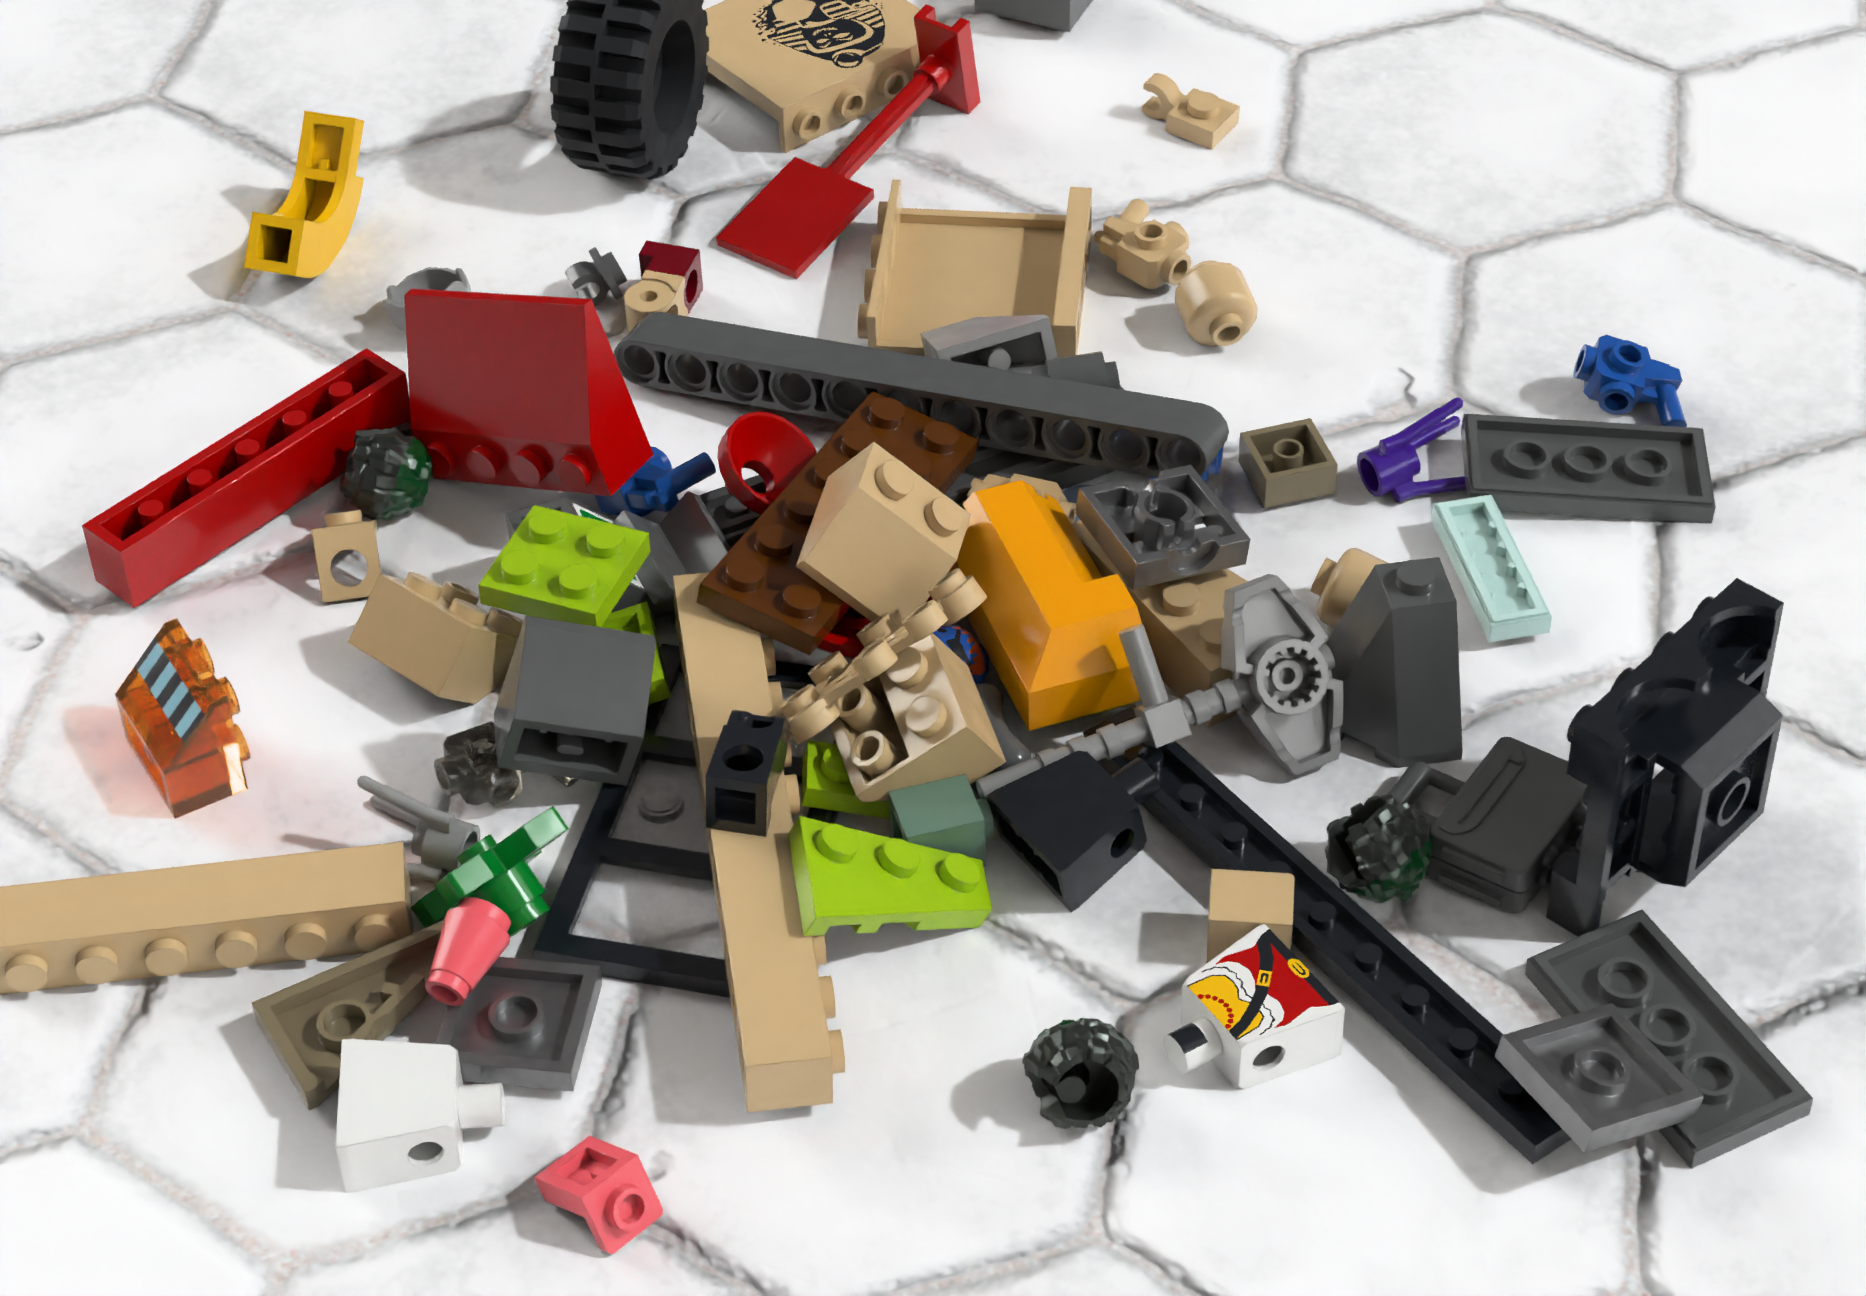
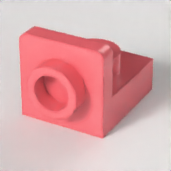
[534,1135,663,1254]

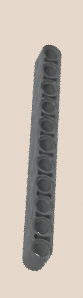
[614,312,1229,478]

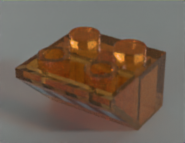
[115,618,251,819]

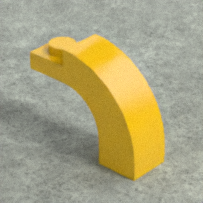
[244,111,364,278]

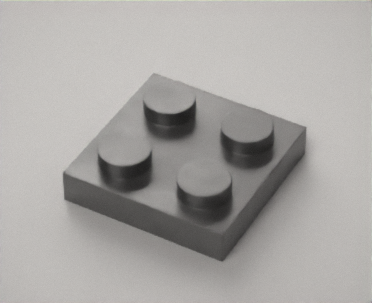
[436,957,602,1091]
[1495,1003,1704,1153]

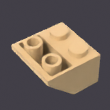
[348,572,524,704]
[830,633,1006,802]

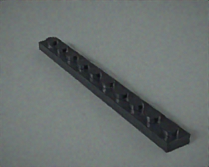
[1083,705,1571,1165]

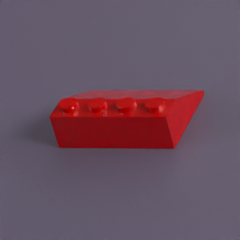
[404,289,654,496]

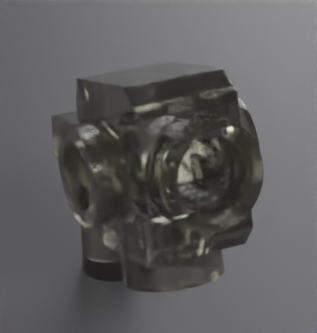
[434,721,578,807]

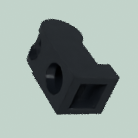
[706,710,789,837]

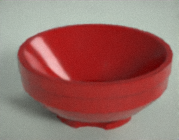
[717,411,817,515]

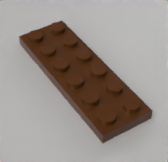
[696,391,979,656]

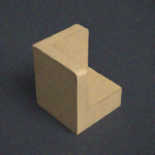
[1206,869,1295,964]

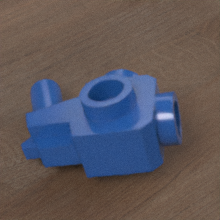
[1573,334,1687,427]
[594,446,716,517]

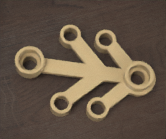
[779,568,987,744]

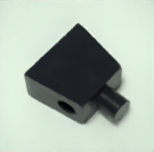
[987,751,1160,912]

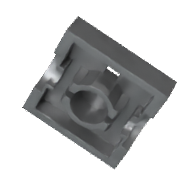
[1075,465,1251,589]

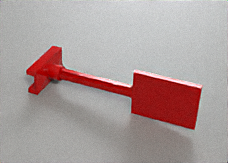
[716,4,980,279]

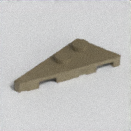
[252,920,444,1111]

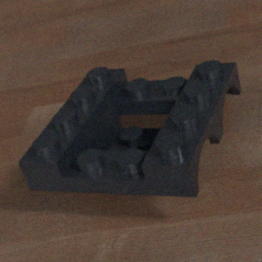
[1546,578,1784,937]

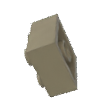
[1238,418,1338,508]

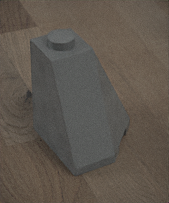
[1325,557,1463,768]

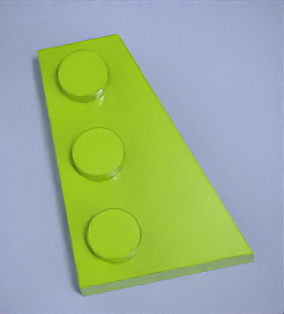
[788,816,992,936]

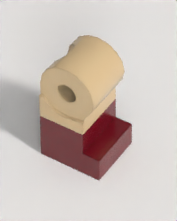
[624,240,703,333]

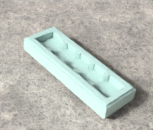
[1431,495,1552,643]

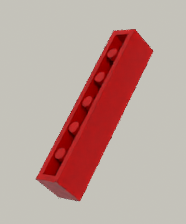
[82,348,411,608]

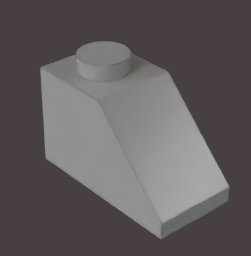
[920,315,1058,374]

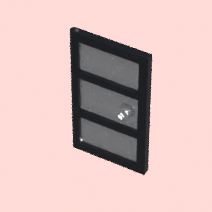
[533,644,839,998]

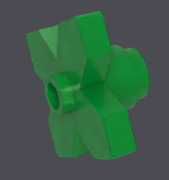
[411,806,569,938]

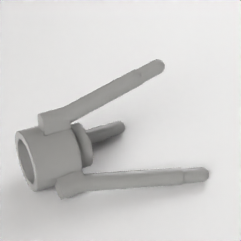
[357,776,480,884]

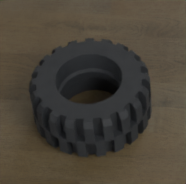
[550,0,709,180]

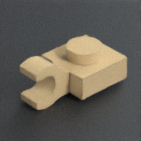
[1141,73,1240,150]

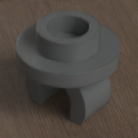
[565,247,628,307]

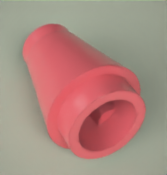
[425,897,511,1006]

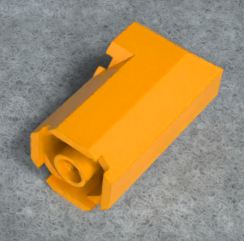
[947,480,1142,731]

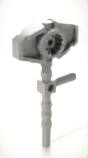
[975,574,1343,804]

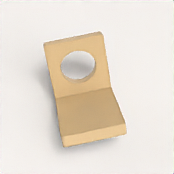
[311,510,382,603]

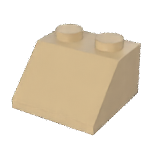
[796,442,971,628]

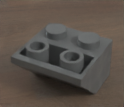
[494,615,656,786]

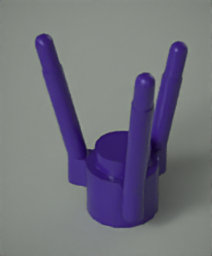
[1357,397,1466,503]

